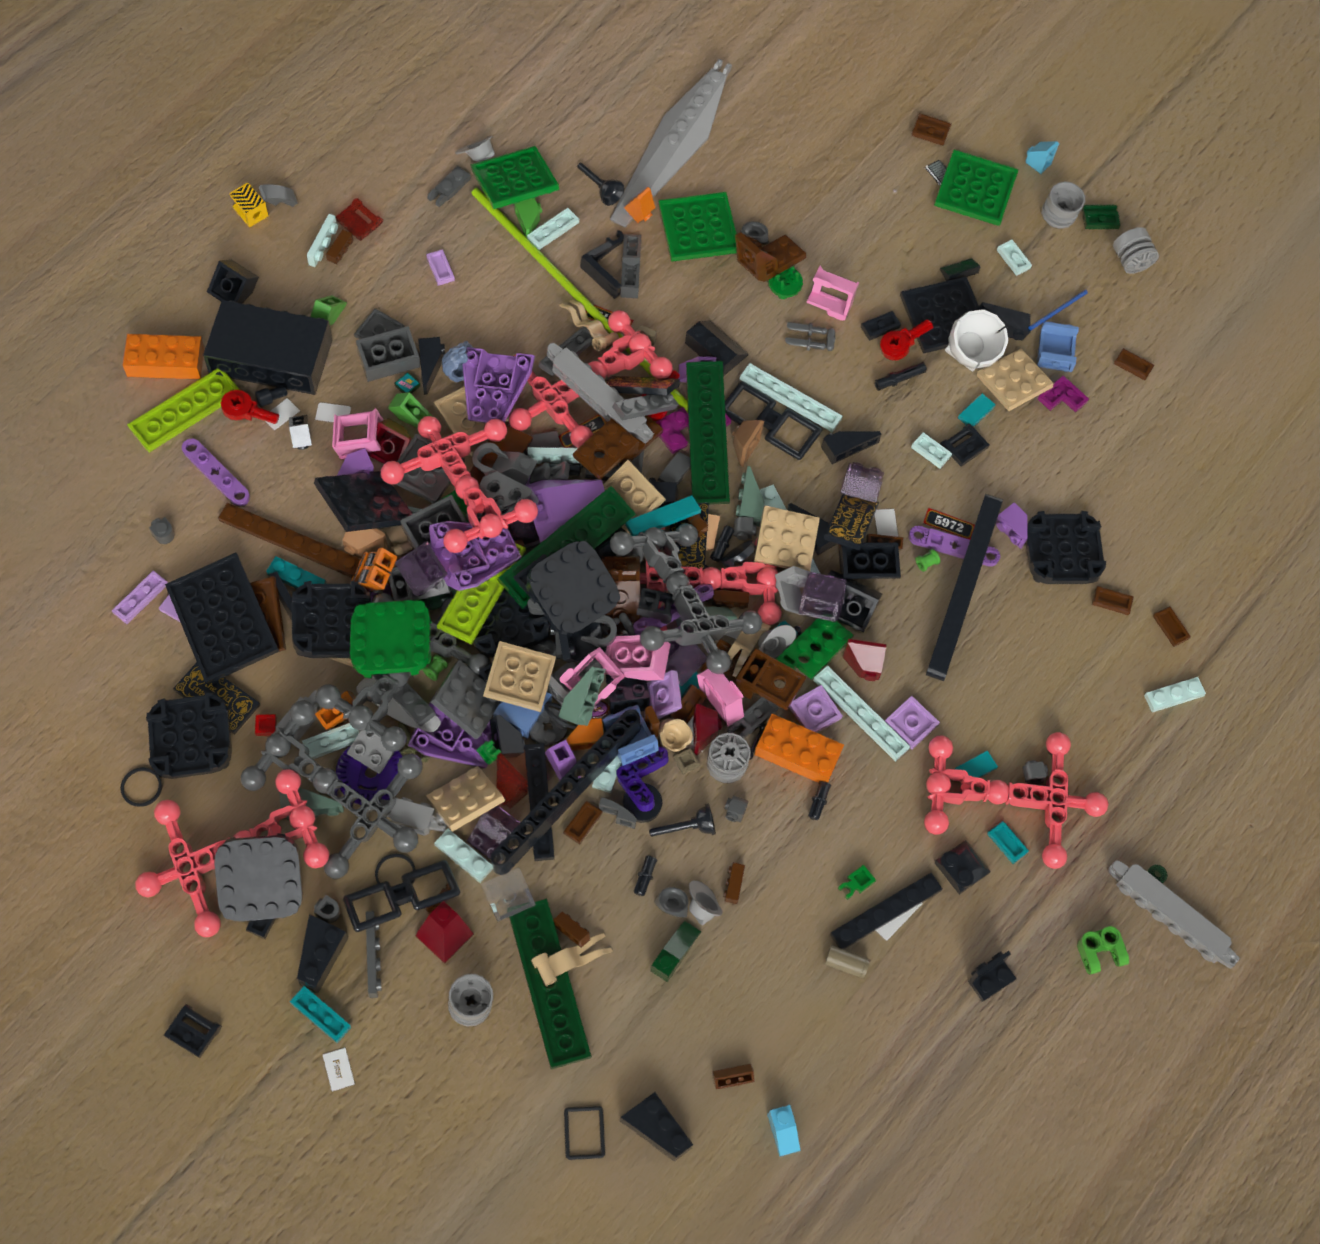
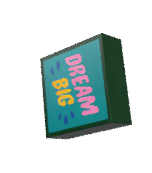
[394,372,421,394]

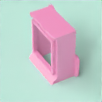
[807,266,859,321]
[332,408,383,460]
[560,647,626,706]
[697,669,744,727]

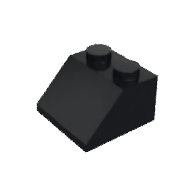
[207,259,259,304]

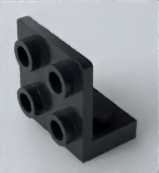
[559,622,606,663]
[605,674,650,714]
[968,951,1017,1002]

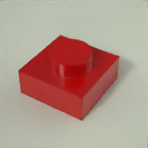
[255,714,277,736]

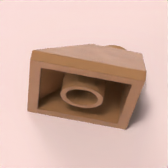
[732,420,764,467]
[342,528,388,558]

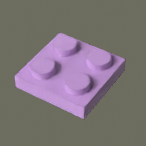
[647,670,682,719]
[789,685,843,733]
[885,696,940,749]

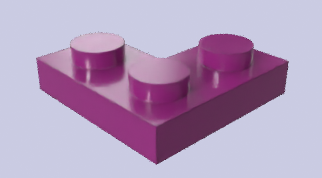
[1037,376,1089,413]
[656,407,689,454]

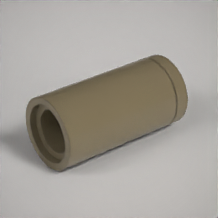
[825,945,870,979]

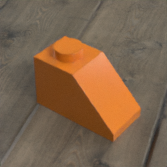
[624,187,655,223]
[315,691,356,730]
[566,718,604,751]

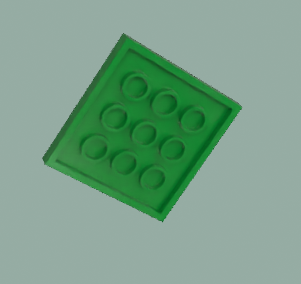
[471,146,559,209]
[934,150,1019,226]
[658,192,737,262]

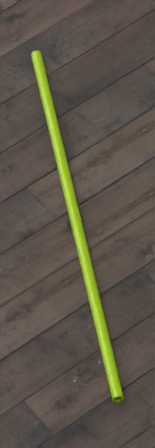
[471,188,688,413]

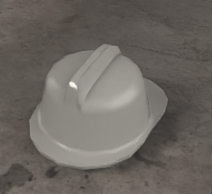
[455,136,495,162]
[758,625,796,659]
[689,881,723,925]

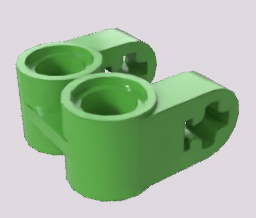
[1077,926,1129,975]

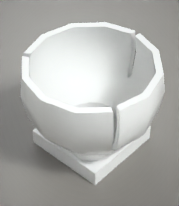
[944,310,1008,371]

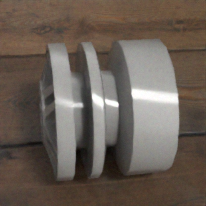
[1042,181,1085,229]
[1113,227,1159,274]
[707,733,750,783]
[448,974,493,1026]

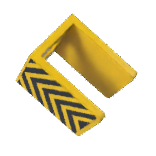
[229,183,268,228]

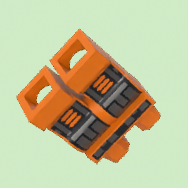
[351,548,398,592]

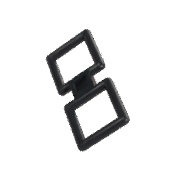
[725,381,822,460]
[343,860,460,932]

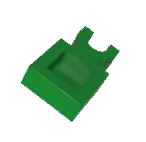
[476,740,501,766]
[838,865,876,900]

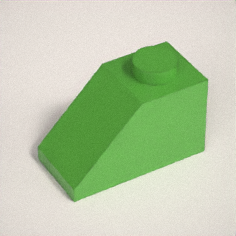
[514,198,542,237]
[310,295,347,325]
[387,392,432,429]

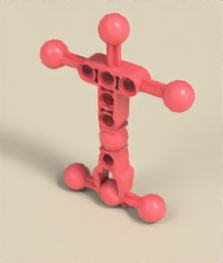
[509,310,673,448]
[380,416,538,553]
[640,527,782,631]
[924,732,1109,869]
[135,769,329,938]

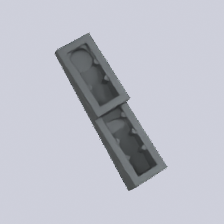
[620,234,642,299]

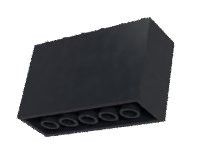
[203,300,333,395]

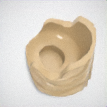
[658,719,693,752]

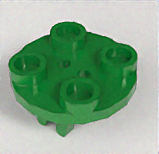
[768,266,803,299]

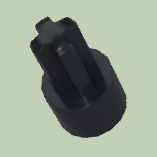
[255,386,288,407]

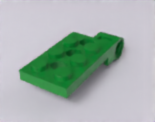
[776,612,854,680]

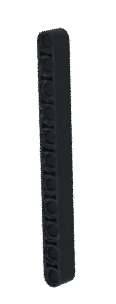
[926,493,1003,681]
[490,709,641,875]

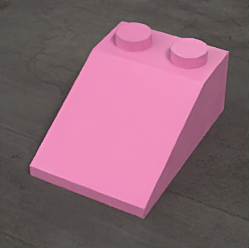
[605,635,670,681]

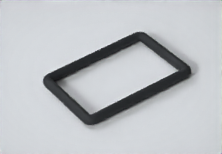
[564,1106,605,1160]

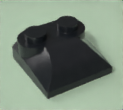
[935,840,991,895]

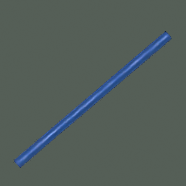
[1029,290,1088,330]

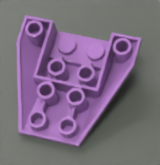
[463,347,535,423]
[525,480,605,543]
[429,521,521,591]
[408,681,492,768]

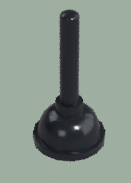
[577,163,624,206]
[649,803,716,837]

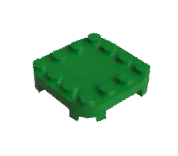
[350,600,432,679]

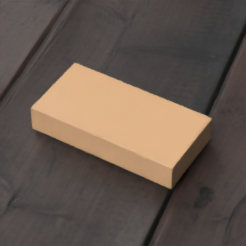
[706,514,720,551]

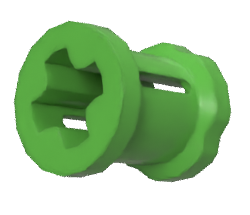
[915,549,940,572]
[423,655,448,681]

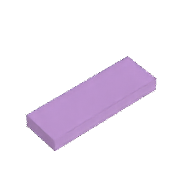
[112,570,168,624]

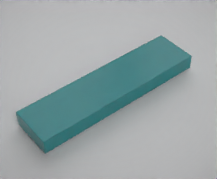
[625,496,701,536]

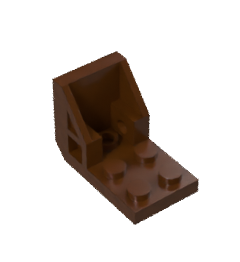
[735,232,806,282]
[602,556,640,634]

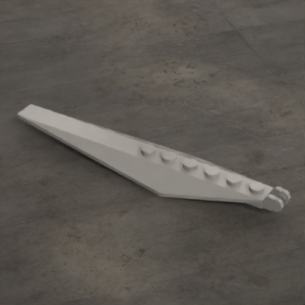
[610,59,732,228]

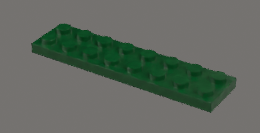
[686,361,730,505]
[497,486,636,609]
[507,898,592,1070]

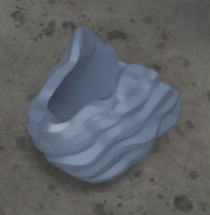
[442,341,473,382]

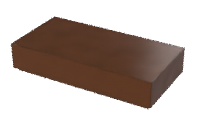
[1114,348,1154,381]
[1092,586,1134,615]
[1153,606,1191,647]
[644,705,660,737]
[563,800,603,845]

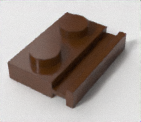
[911,113,952,146]

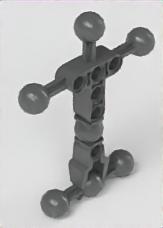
[610,523,763,674]
[316,593,491,752]
[240,700,423,879]

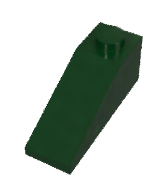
[650,920,701,983]

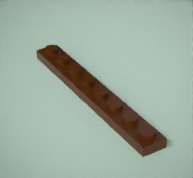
[218,503,360,578]

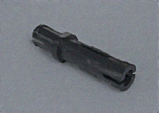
[874,362,927,391]

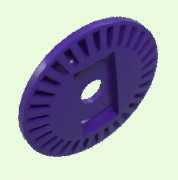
[336,746,402,805]

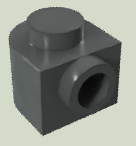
[149,517,175,544]
[733,517,757,540]
[1022,760,1048,785]
[724,795,749,822]
[314,895,340,923]

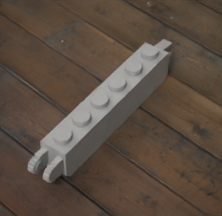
[547,343,654,444]
[1108,860,1240,969]

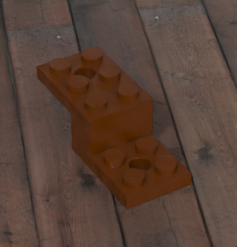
[573,415,663,480]
[700,639,807,711]

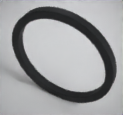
[544,702,578,729]
[120,767,162,807]
[375,854,416,891]

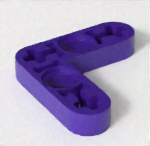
[616,747,669,812]

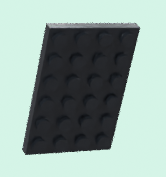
[165,552,280,685]

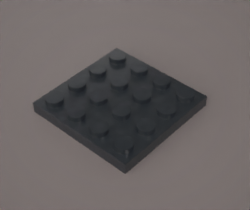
[900,277,979,354]
[314,471,412,532]

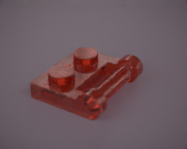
[336,198,383,241]

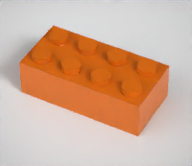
[123,334,205,379]
[754,714,844,783]

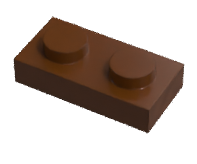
[668,684,707,724]

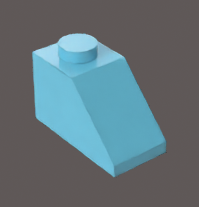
[1025,141,1059,174]
[767,1105,800,1157]

